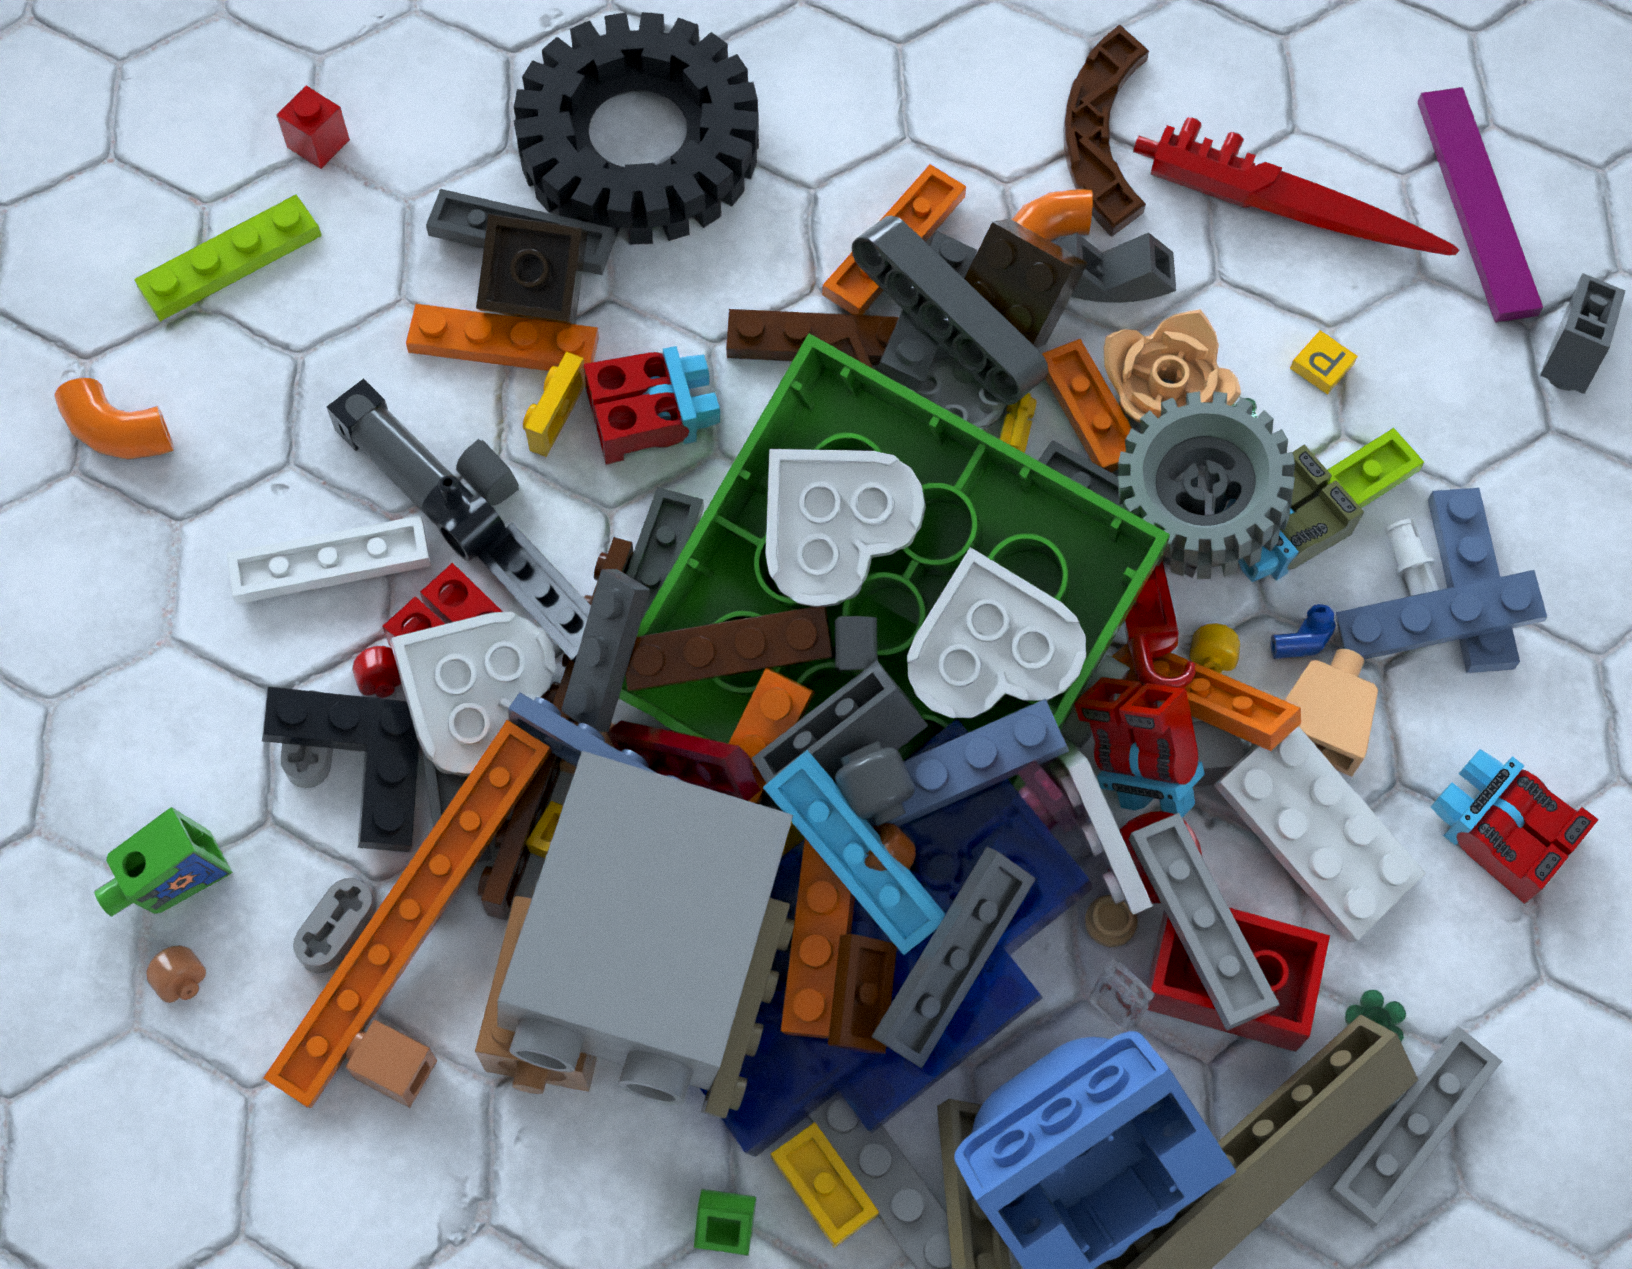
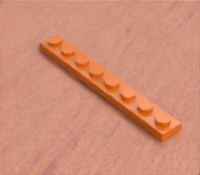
[263,720,552,1108]

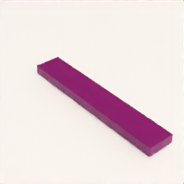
[1417,87,1543,323]

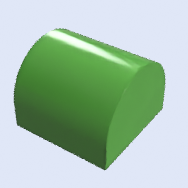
[694,1189,757,1255]

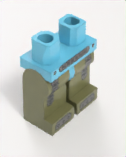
[1223,444,1364,582]

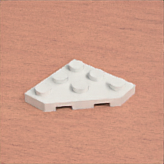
[1048,740,1153,915]

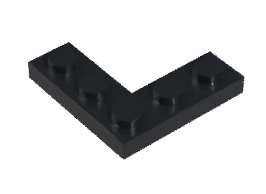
[262,687,419,852]

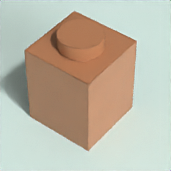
[345,1019,437,1108]

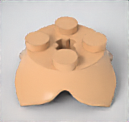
[1103,309,1241,423]

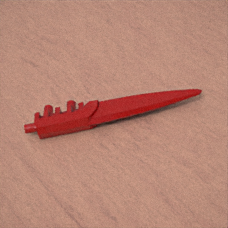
[1133,117,1460,256]

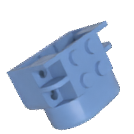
[954,1031,1237,1269]

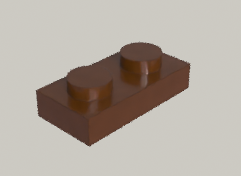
[828,934,897,1054]

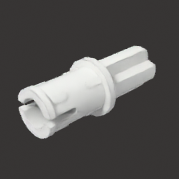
[1385,518,1439,596]

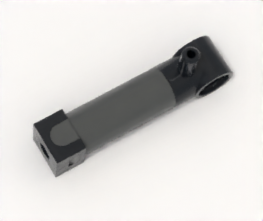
[326,378,506,561]

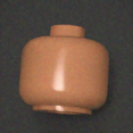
[146,945,206,1003]

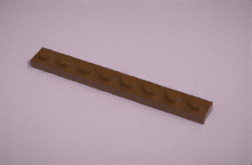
[477,537,634,921]

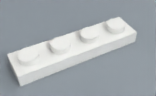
[227,515,431,604]

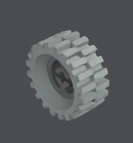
[1118,391,1295,579]

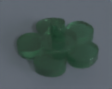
[1345,990,1406,1042]

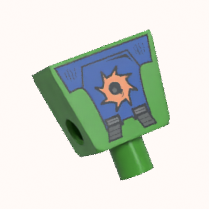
[94,807,233,917]

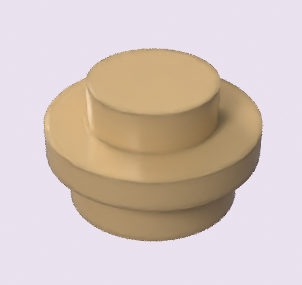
[1085,895,1138,947]

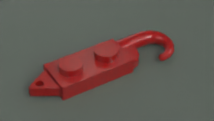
[1123,561,1196,688]

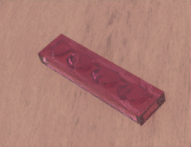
[1018,759,1078,834]

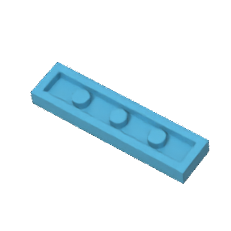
[763,750,946,955]

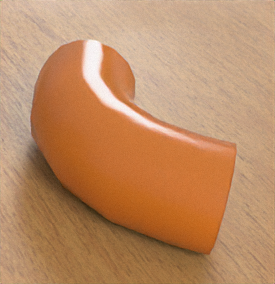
[1011,189,1093,242]
[54,378,174,459]

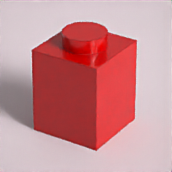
[276,85,350,169]

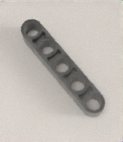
[851,215,1048,405]

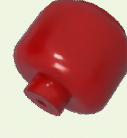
[352,646,402,698]

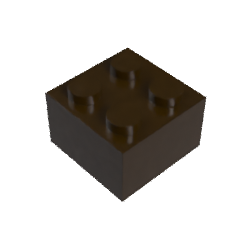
[476,214,588,324]
[964,218,1088,348]

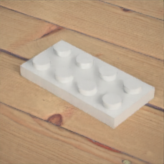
[1213,726,1426,942]

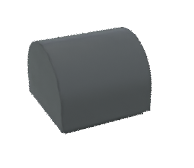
[456,439,519,506]
[834,616,878,673]

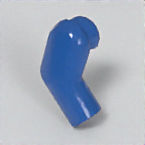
[1270,604,1336,659]

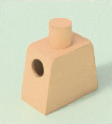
[1284,649,1378,777]

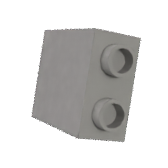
[497,751,793,1105]

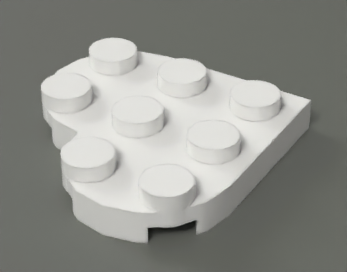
[766,449,926,607]
[907,547,1086,719]
[390,612,556,776]

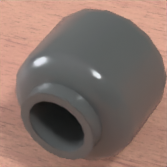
[835,741,915,827]

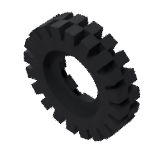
[513,12,759,245]

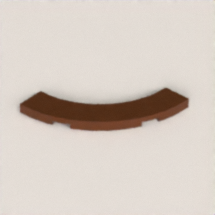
[1063,24,1149,237]

